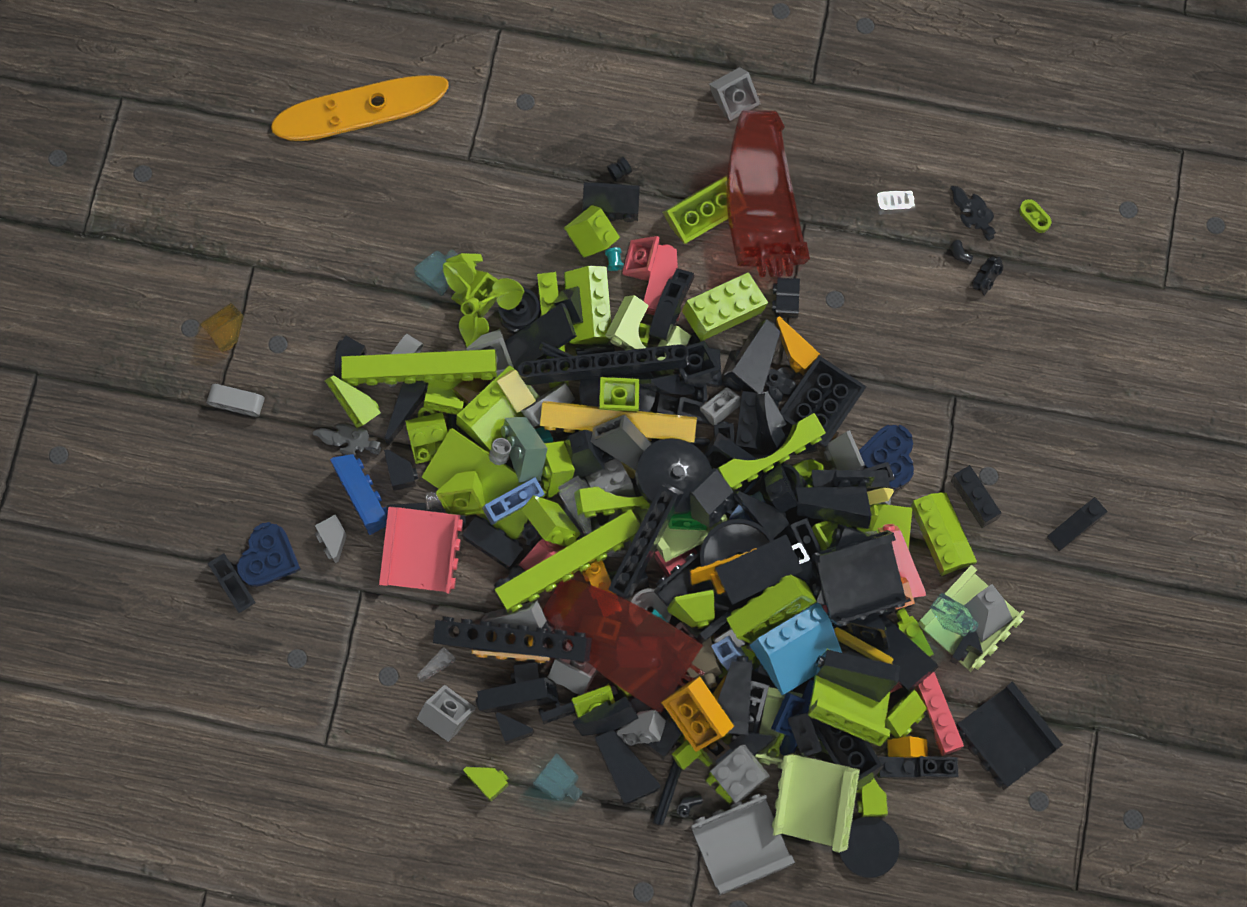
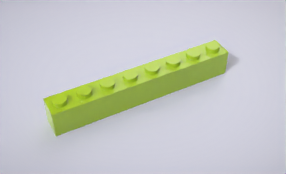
[342,349,497,386]
[495,509,641,612]

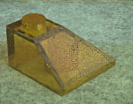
[200,303,244,352]

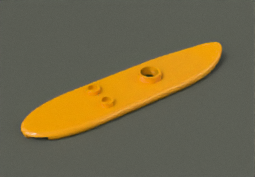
[271,75,449,141]

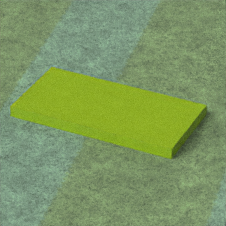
[422,428,547,540]

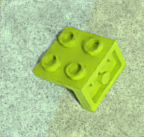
[423,379,464,415]

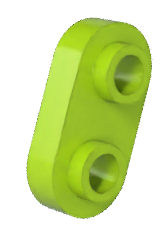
[1019,199,1051,233]

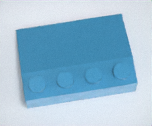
[750,603,842,696]

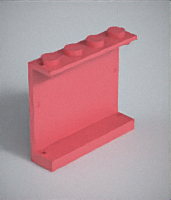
[379,507,463,593]

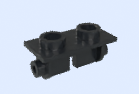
[972,256,1004,296]

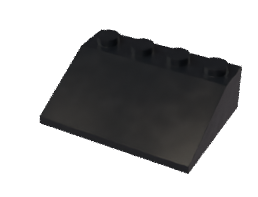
[780,356,867,448]

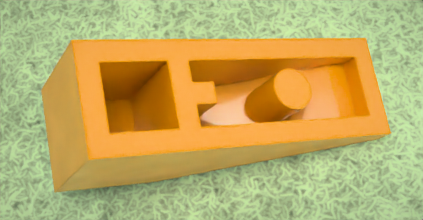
[775,316,820,375]

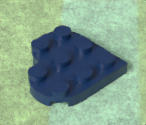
[859,425,914,490]
[237,522,301,587]

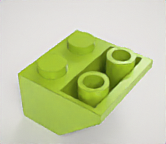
[451,270,498,317]
[405,412,448,464]
[541,441,575,498]

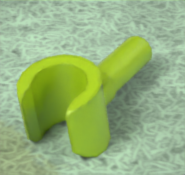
[767,733,784,758]

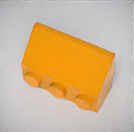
[661,677,734,752]

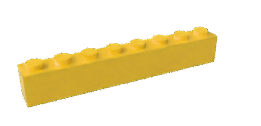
[540,401,697,443]

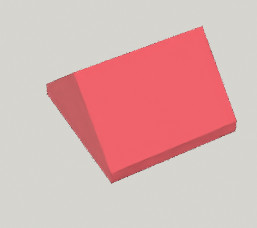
[622,236,659,281]

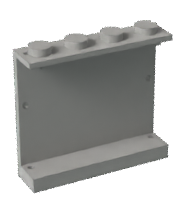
[691,794,795,896]

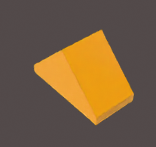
[887,736,928,758]

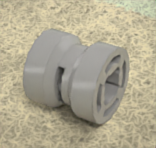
[489,438,511,465]

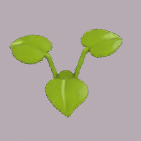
[443,262,524,347]

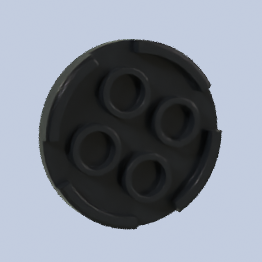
[839,817,900,878]

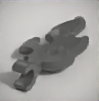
[313,424,382,456]

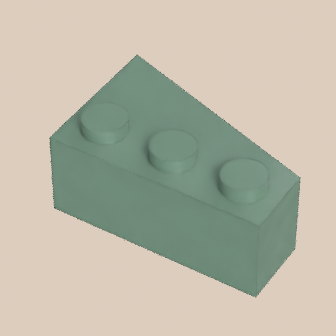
[501,417,547,482]

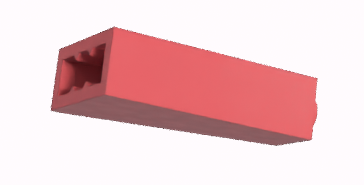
[644,244,680,321]
[878,524,926,598]

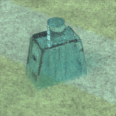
[414,249,458,296]
[930,593,978,636]
[533,753,583,802]

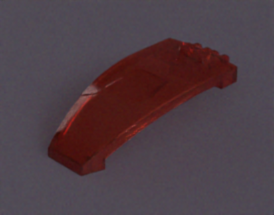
[727,111,810,277]
[543,579,705,713]

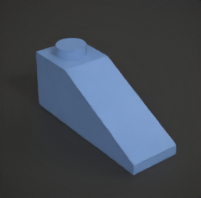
[482,477,545,525]

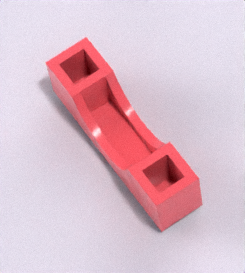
[915,672,964,756]

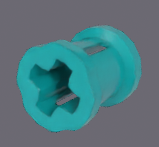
[605,247,624,271]

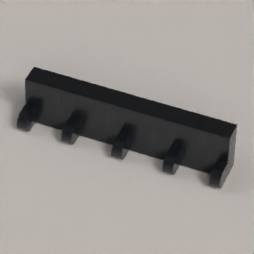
[538,682,618,725]

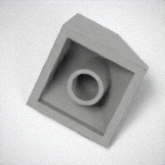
[466,329,514,378]
[958,584,1013,642]

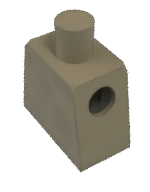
[678,638,723,689]

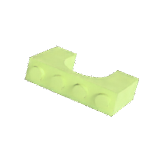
[605,295,691,375]

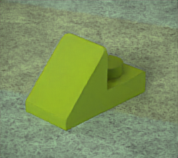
[446,253,483,276]

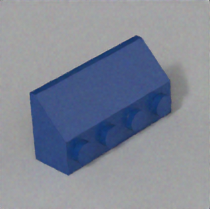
[330,454,388,535]

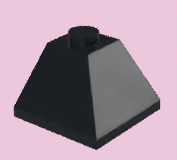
[564,430,605,481]

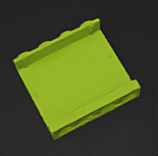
[808,649,890,746]

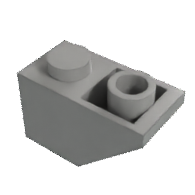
[315,514,347,563]
[617,710,666,745]

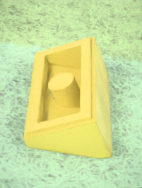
[496,370,536,413]
[867,488,894,505]

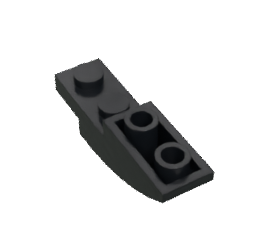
[649,268,695,341]
[877,756,959,780]

